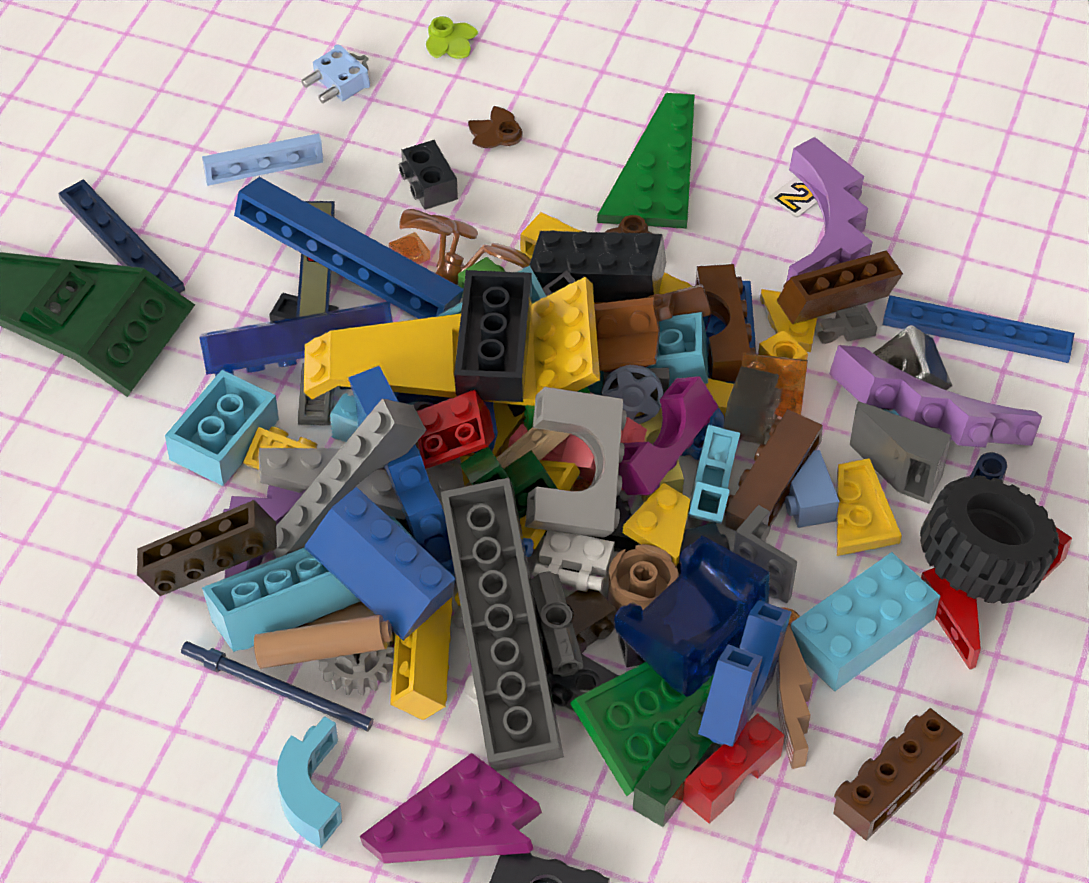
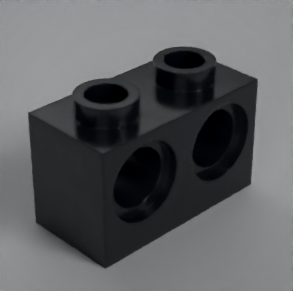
[398,140,458,210]

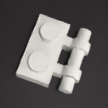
[533,530,614,592]

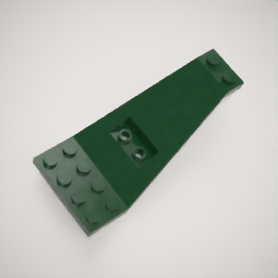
[0,252,195,397]

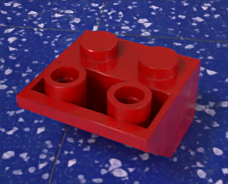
[416,390,495,469]

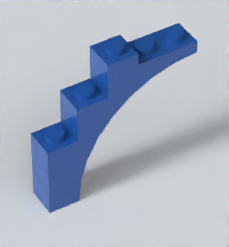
[348,366,452,565]

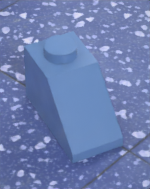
[785,450,839,528]

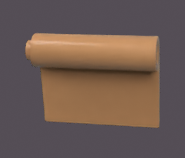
[254,601,393,669]

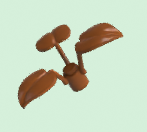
[399,209,531,285]

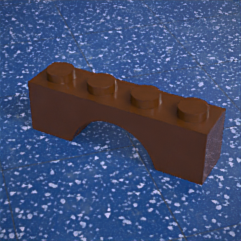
[695,264,756,382]

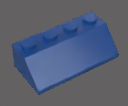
[305,487,456,641]

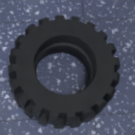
[920,476,1059,604]

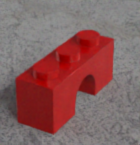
[683,713,785,824]

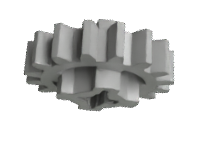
[319,642,394,695]

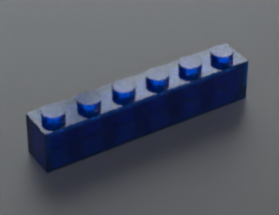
[199,301,394,377]

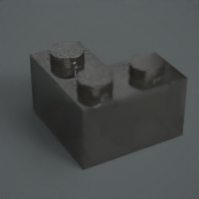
[723,366,783,444]

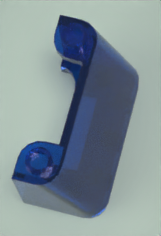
[614,535,770,697]

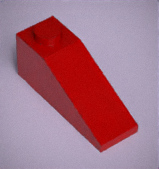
[921,567,981,670]

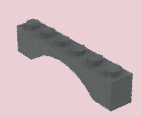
[273,398,426,558]

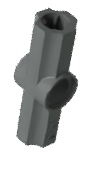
[531,571,583,677]

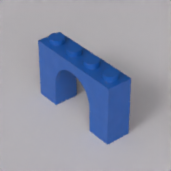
[698,600,791,747]

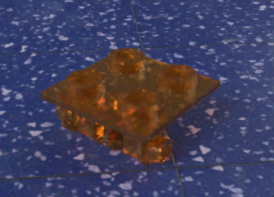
[736,353,808,417]

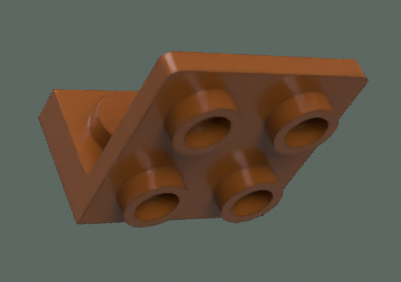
[594,297,660,372]

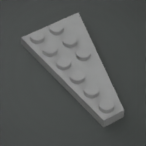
[258,448,464,520]

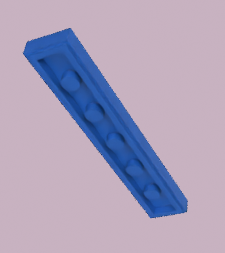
[882,295,1075,363]

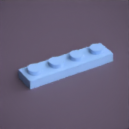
[202,133,323,186]

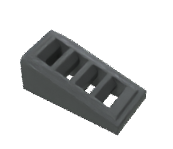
[298,363,335,425]

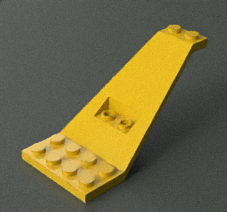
[304,277,600,406]

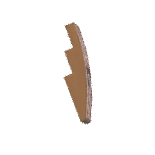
[776,625,812,769]

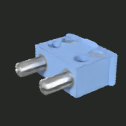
[301,45,370,104]

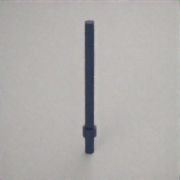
[181,641,374,732]

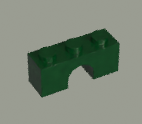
[633,710,721,827]

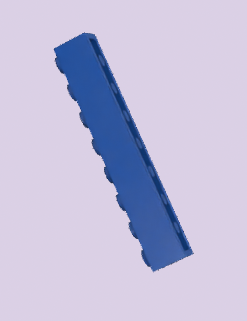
[234,176,464,319]

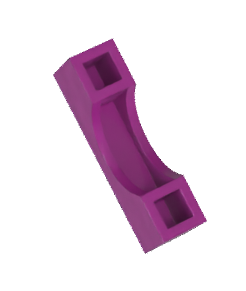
[618,376,719,495]

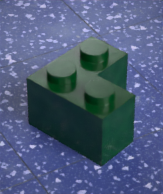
[459,447,558,519]

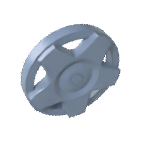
[601,365,663,424]

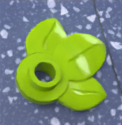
[426,16,478,59]

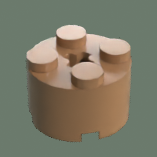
[608,544,678,619]

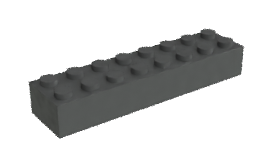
[441,478,564,771]

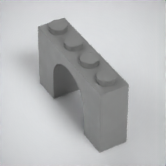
[525,387,627,538]

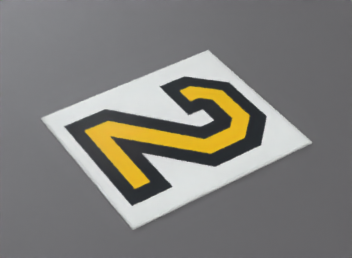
[768,177,817,217]

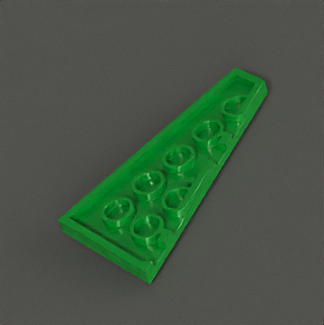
[597,93,695,229]
[570,617,743,797]

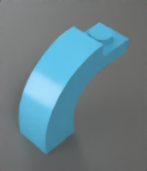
[688,425,740,524]
[277,716,342,849]

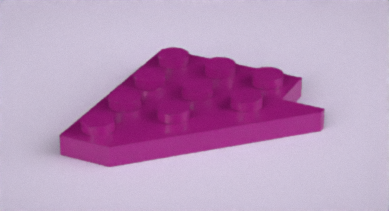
[360,753,542,864]

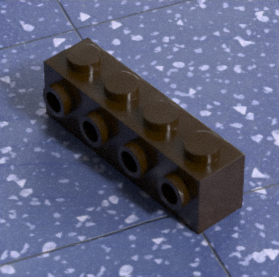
[137,500,277,596]

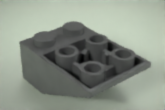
[849,401,952,504]

